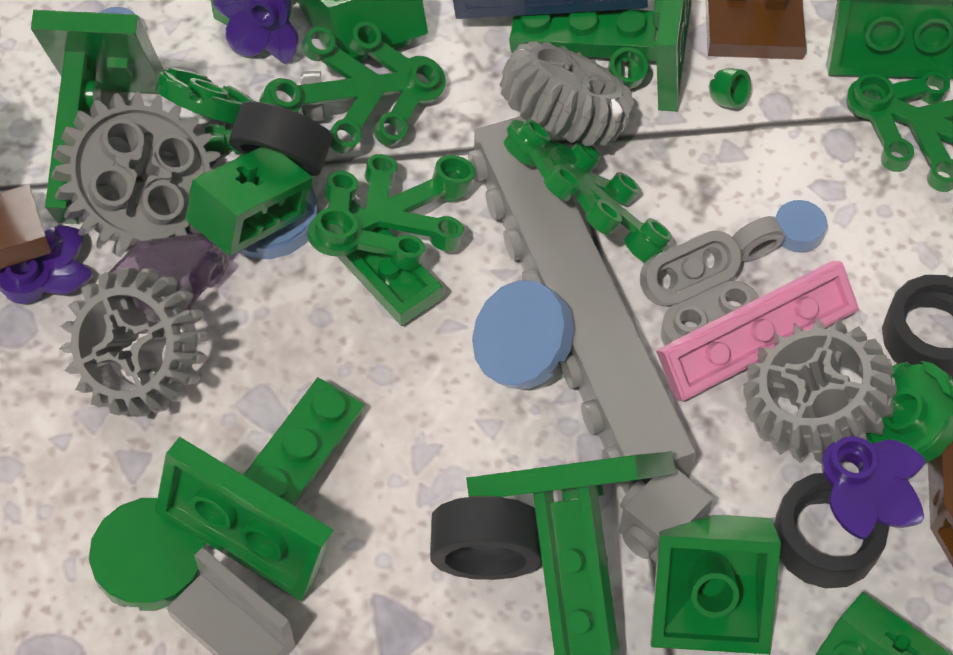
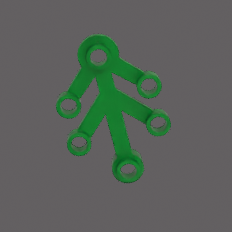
[259,21,446,154]
[846,71,953,192]
[503,119,672,263]
[307,154,475,270]

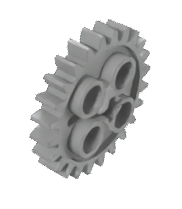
[52,92,221,260]

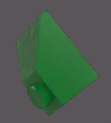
[650,515,781,655]

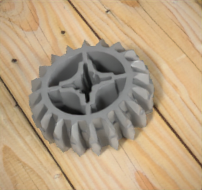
[499,41,635,146]
[59,267,210,417]
[743,318,897,464]

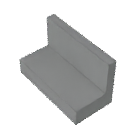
[167,547,295,655]

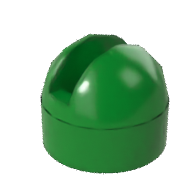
[607,47,648,89]
[708,68,751,109]

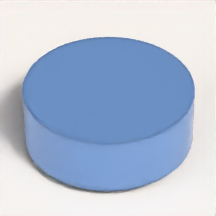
[775,200,827,252]

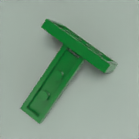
[509,0,692,112]
[826,0,953,79]
[30,9,164,224]
[155,377,365,602]
[466,451,676,655]

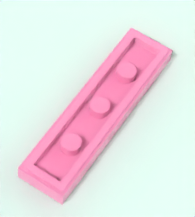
[656,261,859,401]

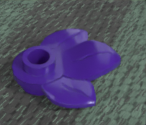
[213,0,299,64]
[0,225,93,304]
[821,436,926,540]

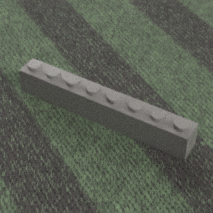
[468,116,696,494]

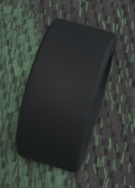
[228,101,333,176]
[882,275,953,378]
[774,473,889,589]
[430,496,541,580]

